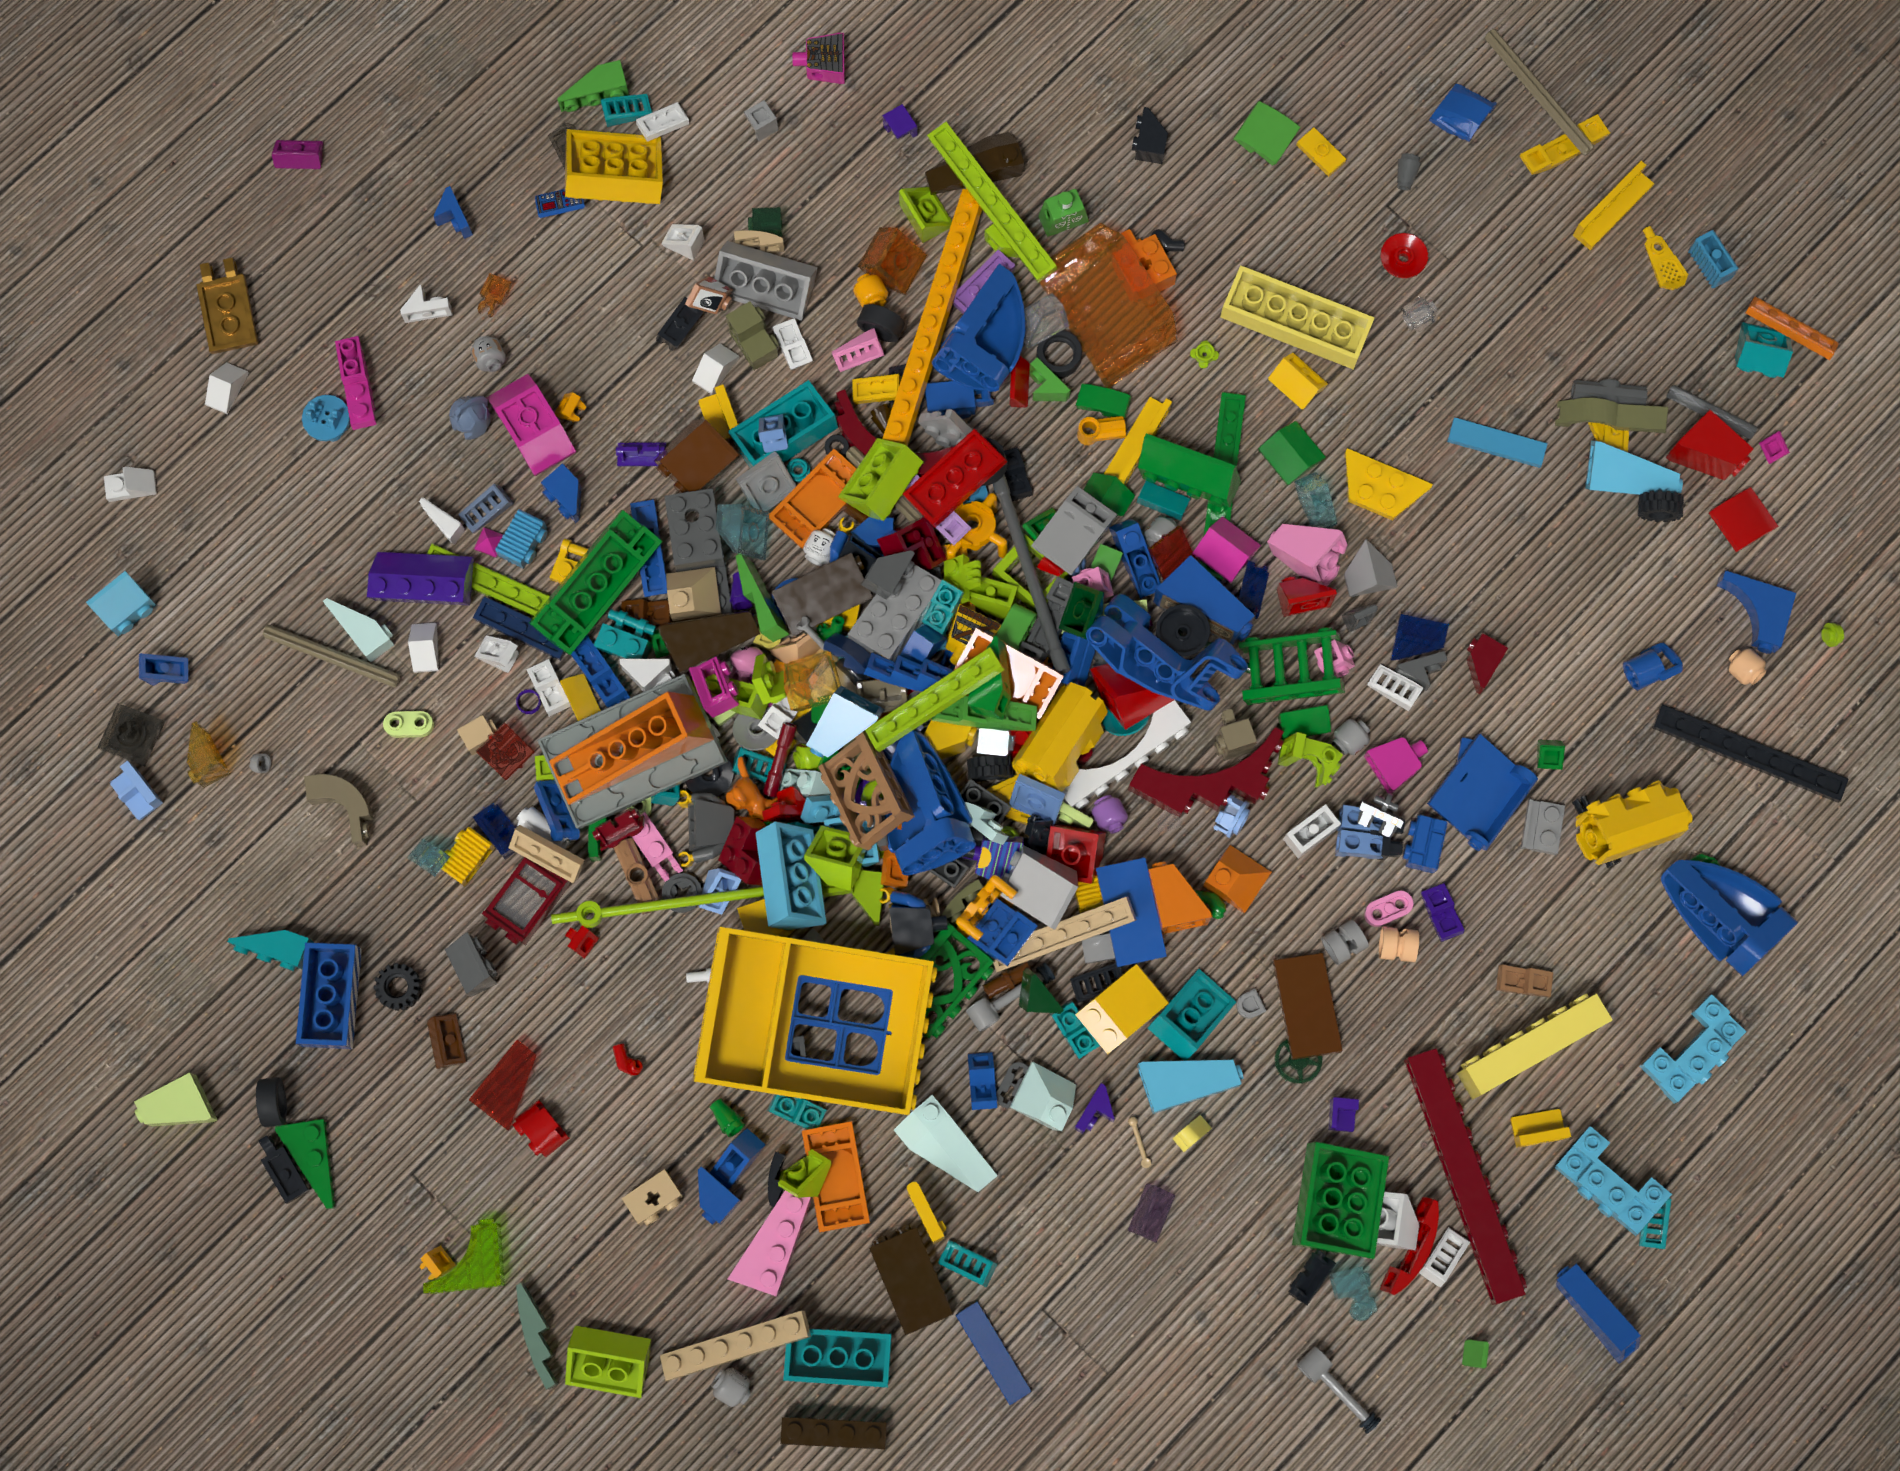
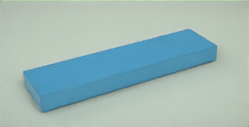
[1447,417,1548,468]

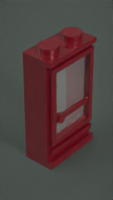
[482,857,571,946]

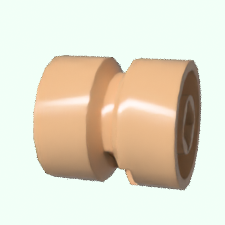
[1379,926,1419,963]

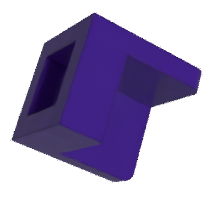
[882,104,917,139]
[1328,1097,1359,1132]

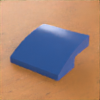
[967,899,1038,967]

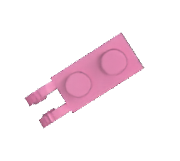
[632,812,683,882]

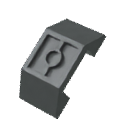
[928,779,1011,889]

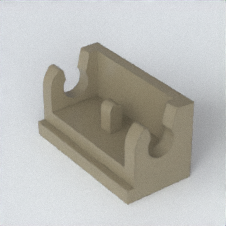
[856,679,909,712]

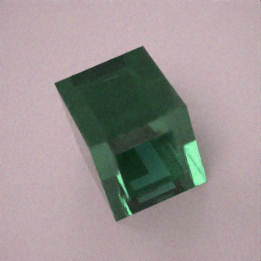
[748,207,783,238]

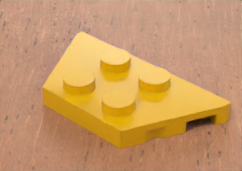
[1344,448,1433,521]

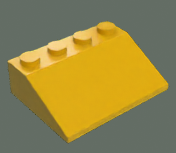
[565,129,663,204]

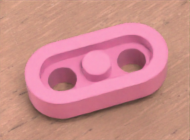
[1364,891,1413,927]

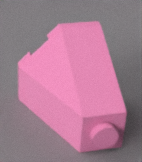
[1267,524,1347,586]

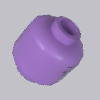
[1092,795,1128,834]

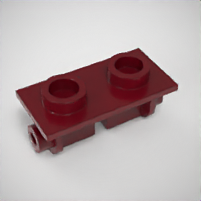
[592,808,645,851]

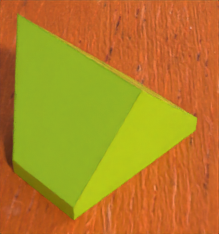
[778,1149,831,1198]

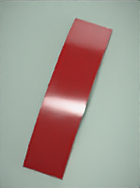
[1379,1197,1439,1296]

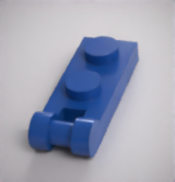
[534,780,580,841]

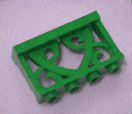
[919,923,995,1041]

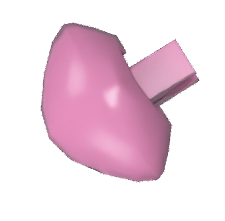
[729,646,764,683]

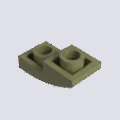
[942,879,983,924]

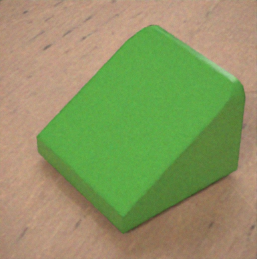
[1462,1340,1489,1369]

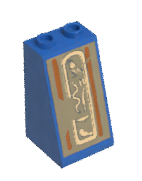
[1153,555,1255,645]

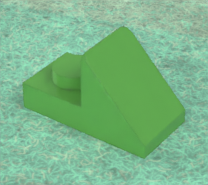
[1030,358,1071,401]

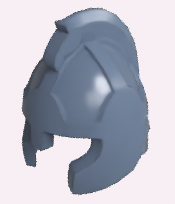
[449,396,490,440]

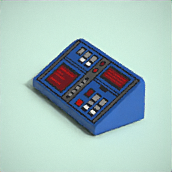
[535,189,585,218]

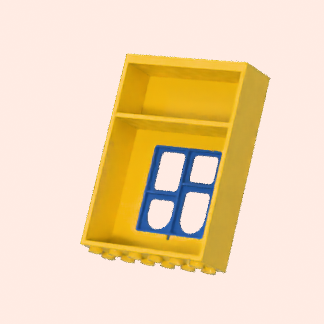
[693,927,937,1115]

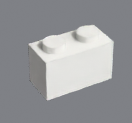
[1283,804,1341,859]

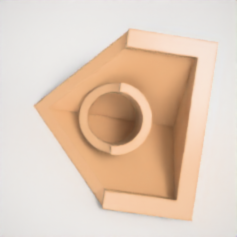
[770,633,824,672]

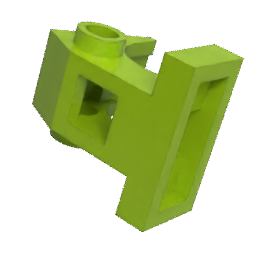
[1277,732,1343,788]

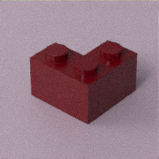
[877,517,947,571]
[718,816,767,886]

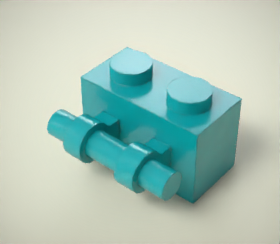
[594,609,657,659]

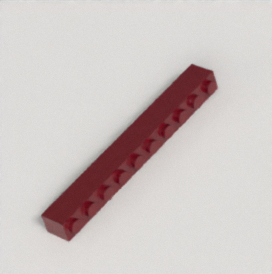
[1404,1048,1527,1305]

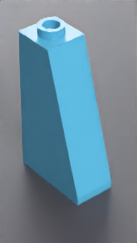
[1585,440,1683,495]
[1137,1060,1244,1114]

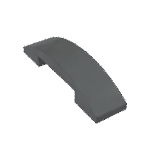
[1018,576,1074,662]

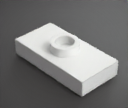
[636,102,689,142]

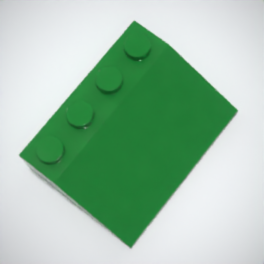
[1292,1142,1389,1259]

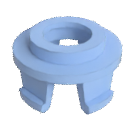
[1213,795,1251,839]

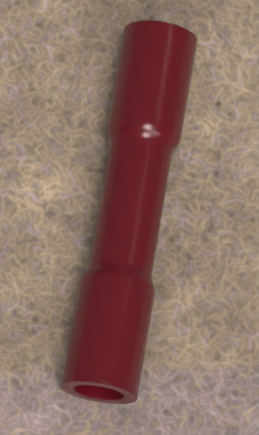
[763,722,797,797]

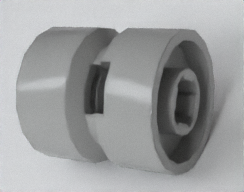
[1321,920,1369,965]

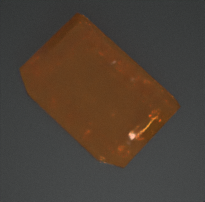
[1039,223,1178,388]

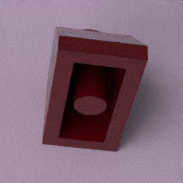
[1466,633,1508,694]

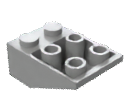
[1031,486,1117,575]

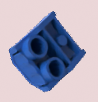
[1429,83,1497,142]

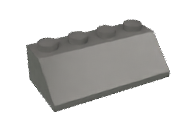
[714,241,818,321]

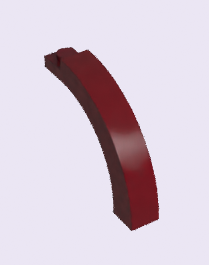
[834,389,953,477]

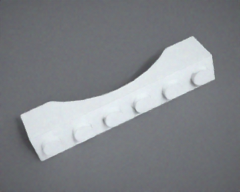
[1062,700,1191,810]

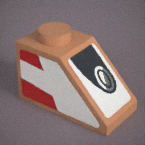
[685,275,733,314]

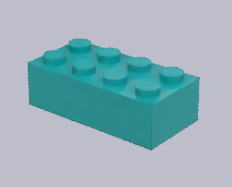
[783,1329,892,1388]

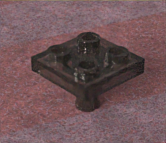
[97,703,165,767]

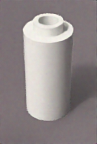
[517,806,571,849]

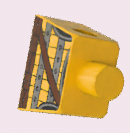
[945,604,1001,666]

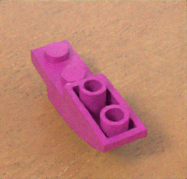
[335,336,377,430]

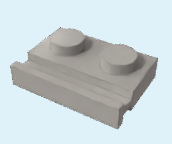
[1520,799,1565,855]

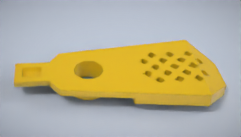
[1643,226,1688,290]

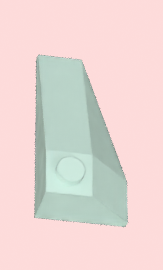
[894,1095,997,1192]

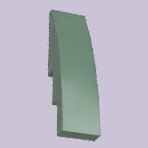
[516,1283,558,1390]

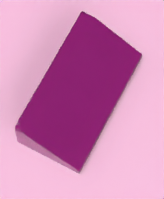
[272,140,323,169]

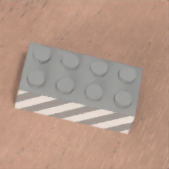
[848,564,942,662]

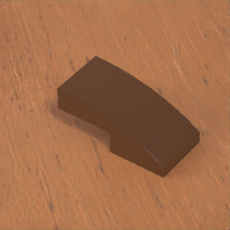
[621,599,673,626]

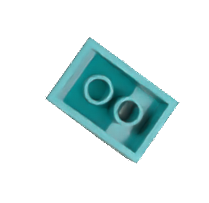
[1147,969,1236,1061]

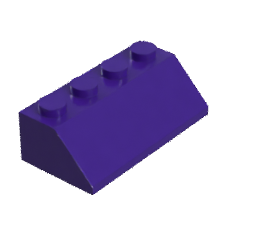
[367,552,474,606]

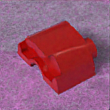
[512,1099,570,1157]

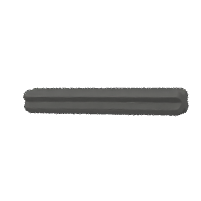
[1667,385,1757,439]

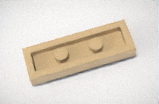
[509,825,585,884]

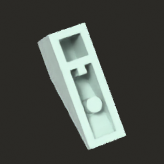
[323,598,394,662]

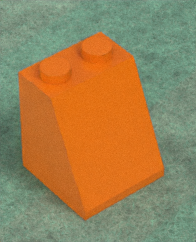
[1148,862,1212,935]

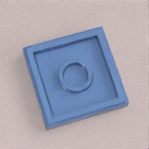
[1009,774,1065,825]

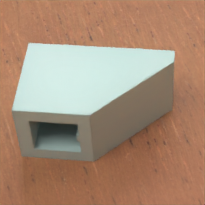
[778,769,831,799]

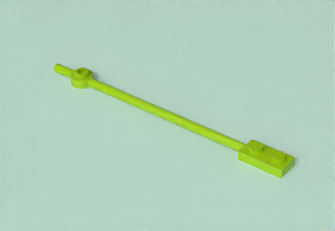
[551,878,853,928]

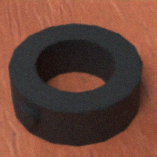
[825,435,849,457]

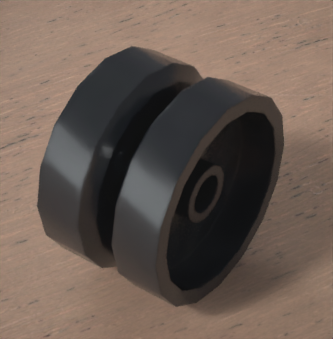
[1156,604,1210,660]

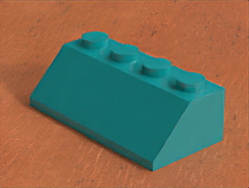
[728,380,838,468]

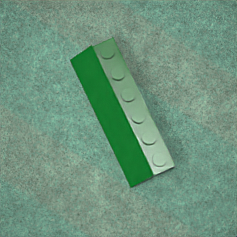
[529,510,662,655]

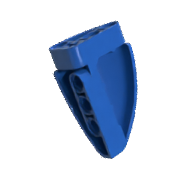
[884,730,976,875]

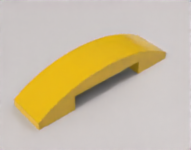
[1520,114,1610,175]

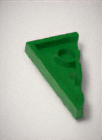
[275,1119,335,1209]

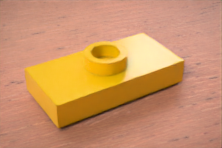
[1296,127,1347,177]
[852,374,901,404]

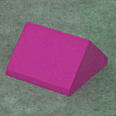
[1193,516,1261,583]

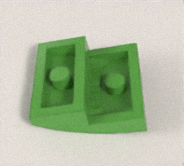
[1233,101,1300,166]

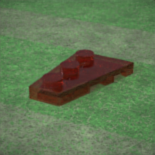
[469,1040,537,1131]

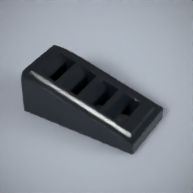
[1070,963,1123,1003]

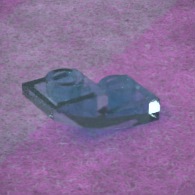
[407,838,450,877]

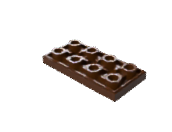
[1273,953,1343,1060]

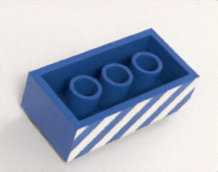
[296,943,362,1049]

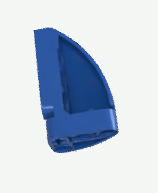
[932,264,1025,392]
[1661,860,1799,977]

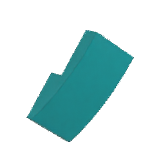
[922,579,964,634]
[1050,1000,1100,1059]
[767,1094,827,1130]

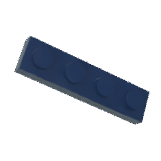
[473,597,565,661]

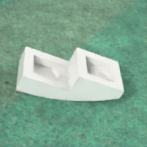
[772,318,813,370]
[526,659,571,717]
[758,687,806,740]

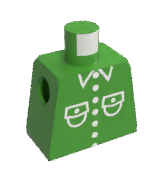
[1038,189,1089,237]

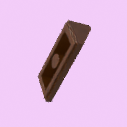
[427,1013,466,1069]

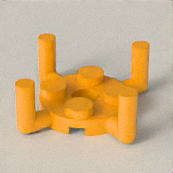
[946,493,1007,560]
[956,875,1018,948]

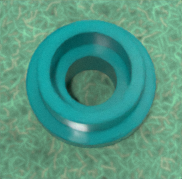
[786,458,810,482]

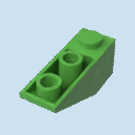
[557,60,629,112]

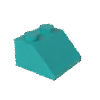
[1735,322,1793,378]

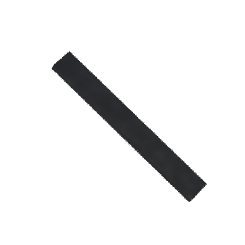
[1652,704,1849,803]

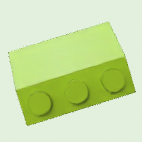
[838,438,923,521]
[565,1325,651,1398]

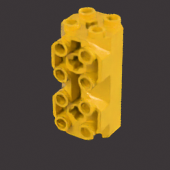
[1012,682,1108,792]
[1576,780,1692,865]

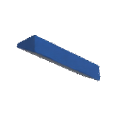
[956,1302,1032,1405]

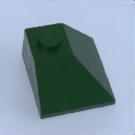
[1059,582,1104,640]

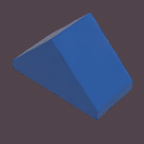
[900,625,947,665]

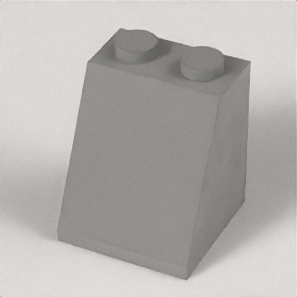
[1001,845,1078,930]

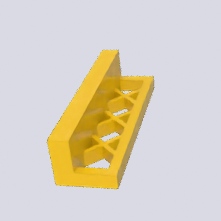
[1573,161,1654,251]
[1104,397,1172,486]

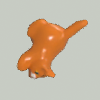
[726,756,778,822]

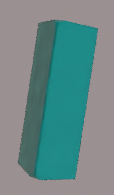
[1137,481,1190,521]

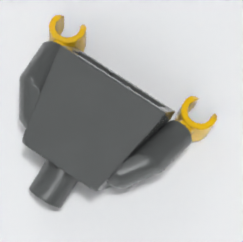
[677,790,735,868]

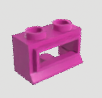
[689,657,739,718]

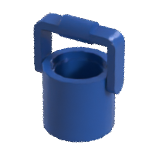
[1623,643,1683,691]

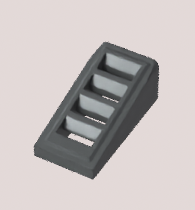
[1342,605,1378,632]

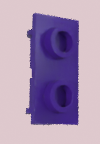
[616,443,666,467]

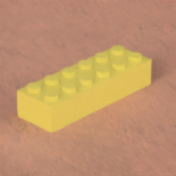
[1220,265,1374,370]
[1457,993,1612,1100]

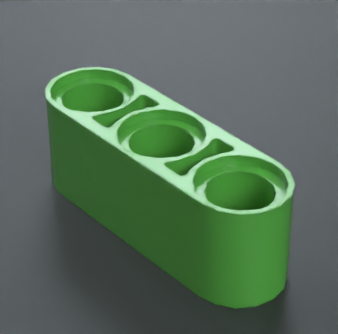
[996,603,1037,650]

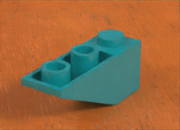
[227,930,314,972]

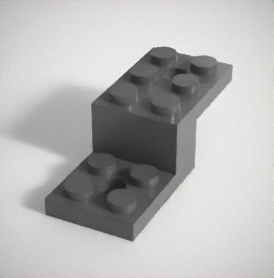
[664,488,732,620]

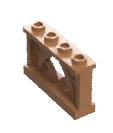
[818,731,915,850]

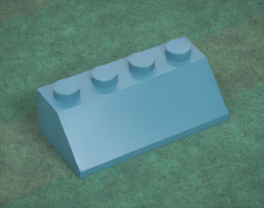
[756,822,826,930]

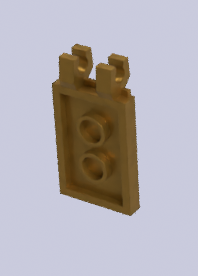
[196,258,259,354]

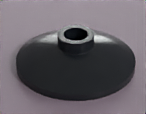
[685,757,734,796]

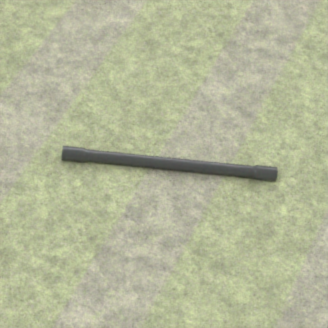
[993,474,1070,674]

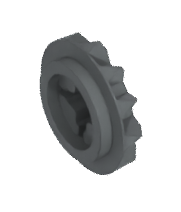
[662,873,702,913]

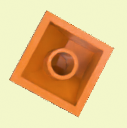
[1203,845,1272,914]

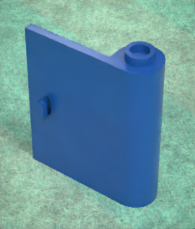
[1427,734,1538,851]

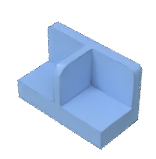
[110,761,163,820]

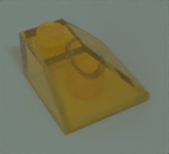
[784,651,841,712]
[187,721,230,788]

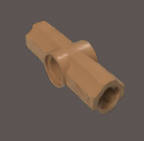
[613,838,660,915]

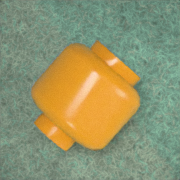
[853,274,888,307]

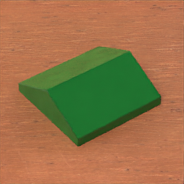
[1258,421,1326,486]

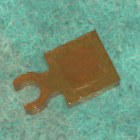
[477,273,512,318]

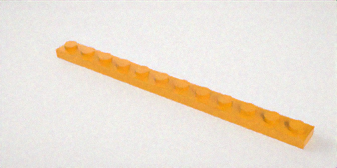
[883,189,982,446]

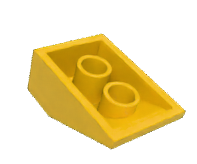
[1075,964,1169,1054]

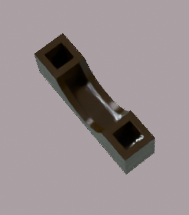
[780,1417,887,1450]

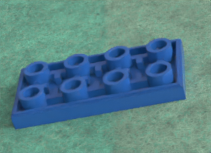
[1095,858,1167,967]

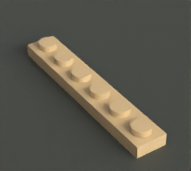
[991,897,1137,972]
[660,1311,811,1381]

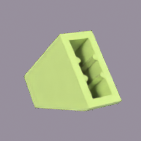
[134,1073,218,1126]

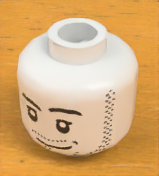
[803,528,835,566]

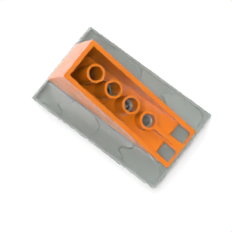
[537,674,728,829]

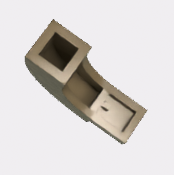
[304,774,374,847]

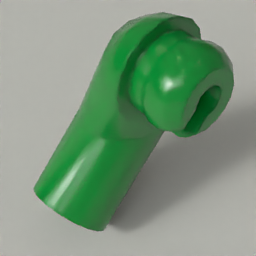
[816,616,844,641]
[1195,890,1226,919]

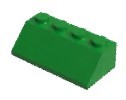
[1138,433,1241,508]

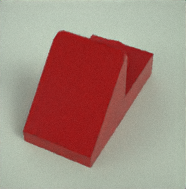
[762,786,806,821]

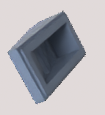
[458,484,514,533]

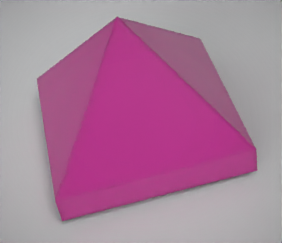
[1759,431,1790,464]
[474,527,503,558]

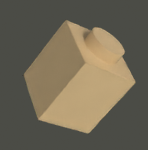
[457,715,499,755]

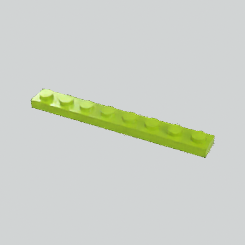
[927,122,1057,283]

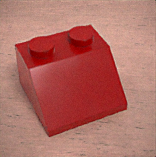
[1046,824,1106,884]

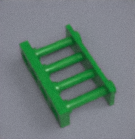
[1238,628,1345,705]

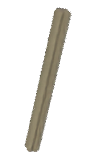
[263,625,400,687]

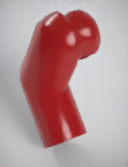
[612,1044,643,1076]

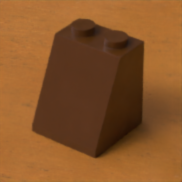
[654,419,739,493]

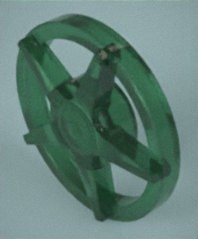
[1274,1039,1322,1084]

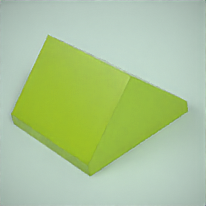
[899,187,952,243]

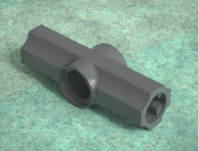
[1570,379,1648,406]

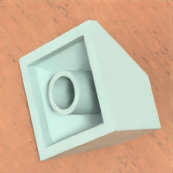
[1010,1062,1076,1131]

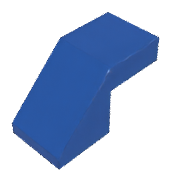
[967,1052,997,1110]

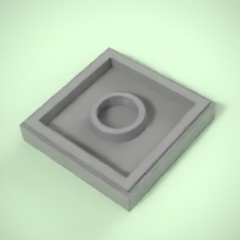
[736,451,796,517]

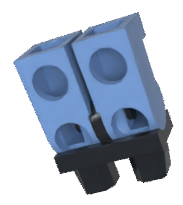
[1335,805,1405,861]

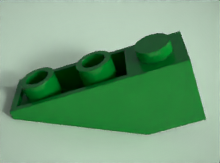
[968,636,1011,720]

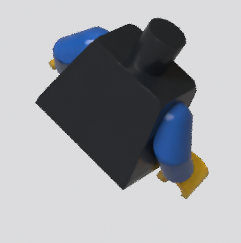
[829,517,884,578]
[879,887,948,959]

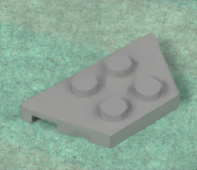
[918,409,972,447]

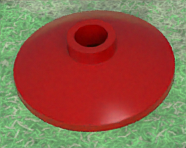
[1380,233,1428,279]

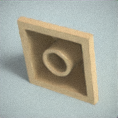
[666,567,721,622]

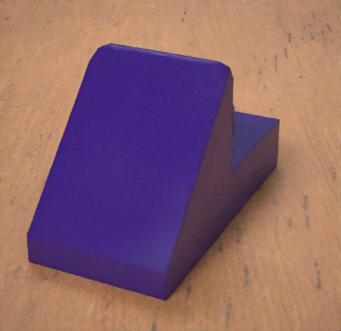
[1074,1083,1115,1134]

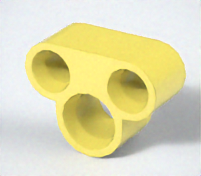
[1172,1115,1212,1152]

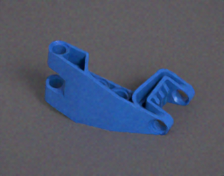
[1086,594,1248,711]

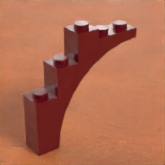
[1128,727,1284,819]

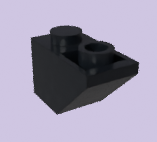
[1132,107,1168,164]

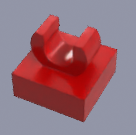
[565,926,599,959]

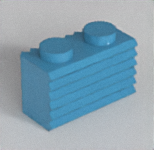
[1688,230,1739,288]
[495,509,548,569]

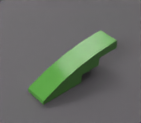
[932,696,1037,731]

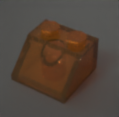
[857,227,927,295]

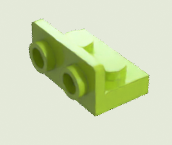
[752,653,790,705]

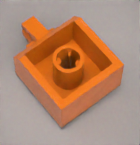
[1111,229,1177,304]

